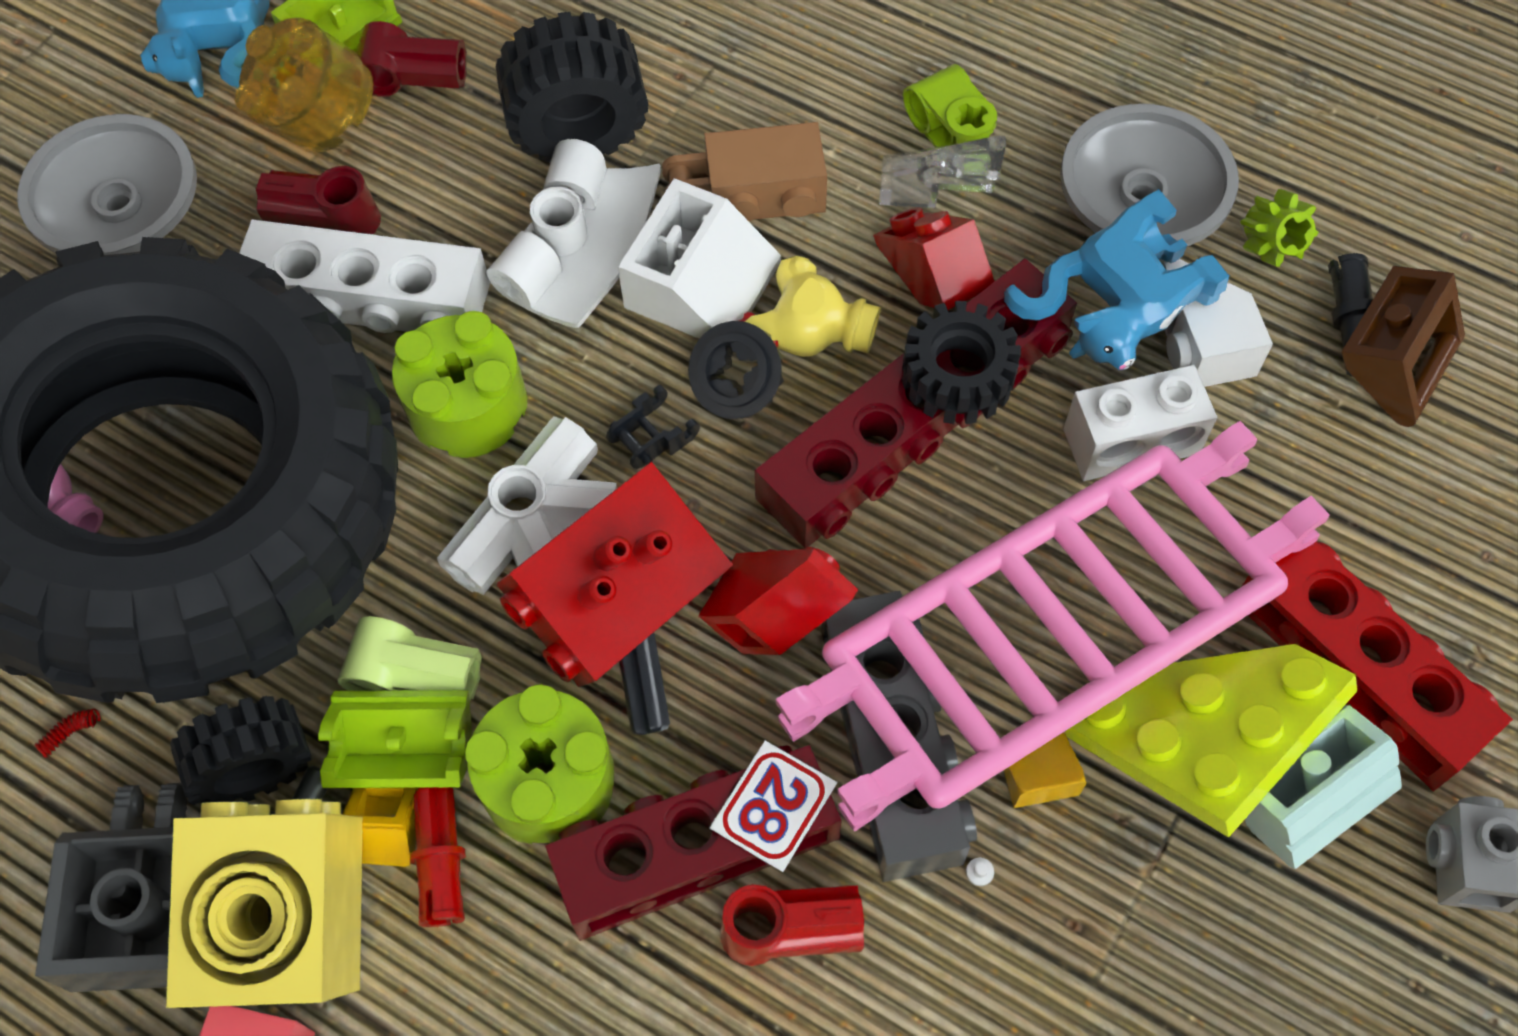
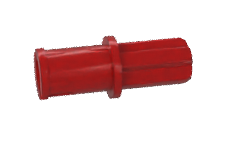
[409,787,466,927]

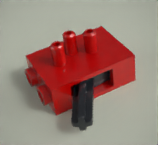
[496,462,733,735]

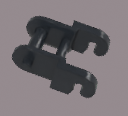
[606,385,700,469]

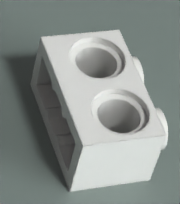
[1063,365,1218,481]

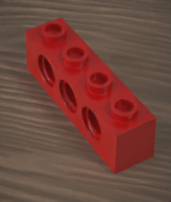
[1241,541,1513,792]

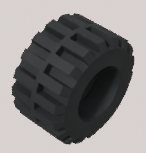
[496,12,648,162]

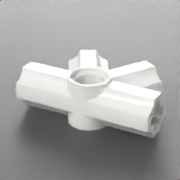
[437,416,617,595]

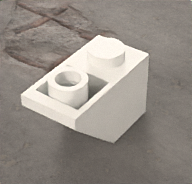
[1161,259,1273,387]

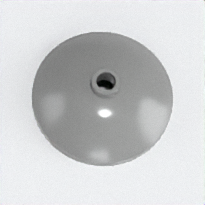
[1060,104,1239,246]
[17,114,197,255]

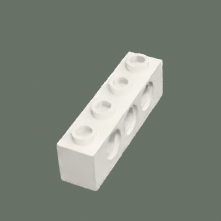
[239,219,490,333]

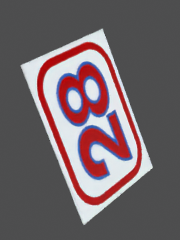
[710,741,837,872]

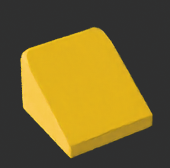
[1003,732,1087,808]
[342,788,418,867]

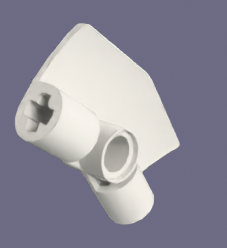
[487,139,661,328]

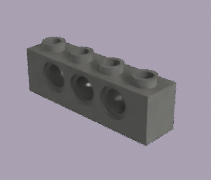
[821,590,977,882]

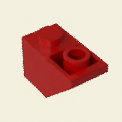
[873,207,995,310]
[698,547,858,655]

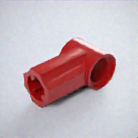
[720,884,864,966]

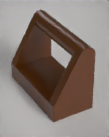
[1342,266,1465,427]

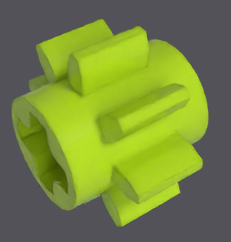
[1240,189,1318,267]

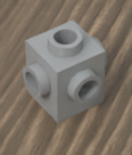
[1426,796,1518,913]

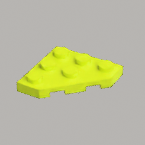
[1065,644,1357,838]

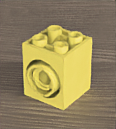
[166,799,363,1008]

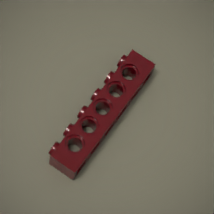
[754,258,1077,549]

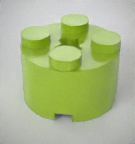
[392,311,527,458]
[465,684,614,845]

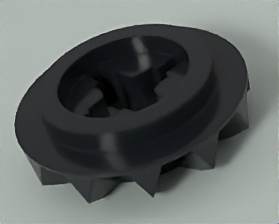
[688,321,784,419]

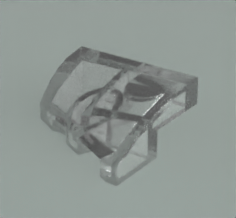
[879,136,1006,208]

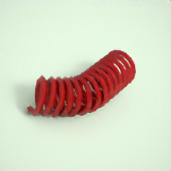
[35,708,101,759]

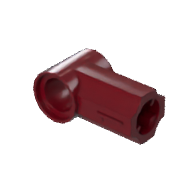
[351,21,467,97]
[256,166,381,235]

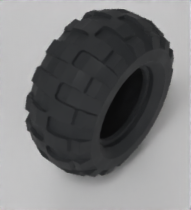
[0,237,398,703]

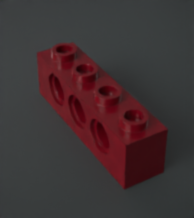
[545,744,842,941]

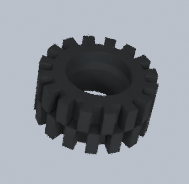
[902,301,1021,425]
[170,696,311,805]

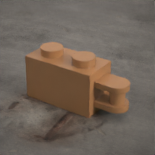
[662,122,827,222]

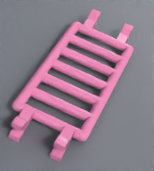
[776,421,1330,832]

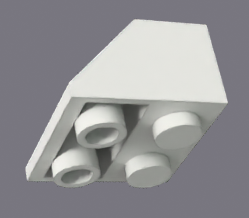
[618,178,781,339]

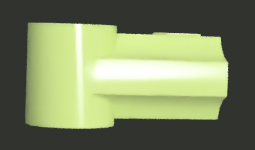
[338,616,482,701]

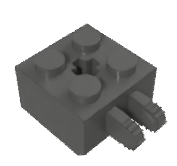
[35,783,188,992]

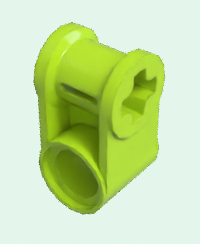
[903,64,997,173]

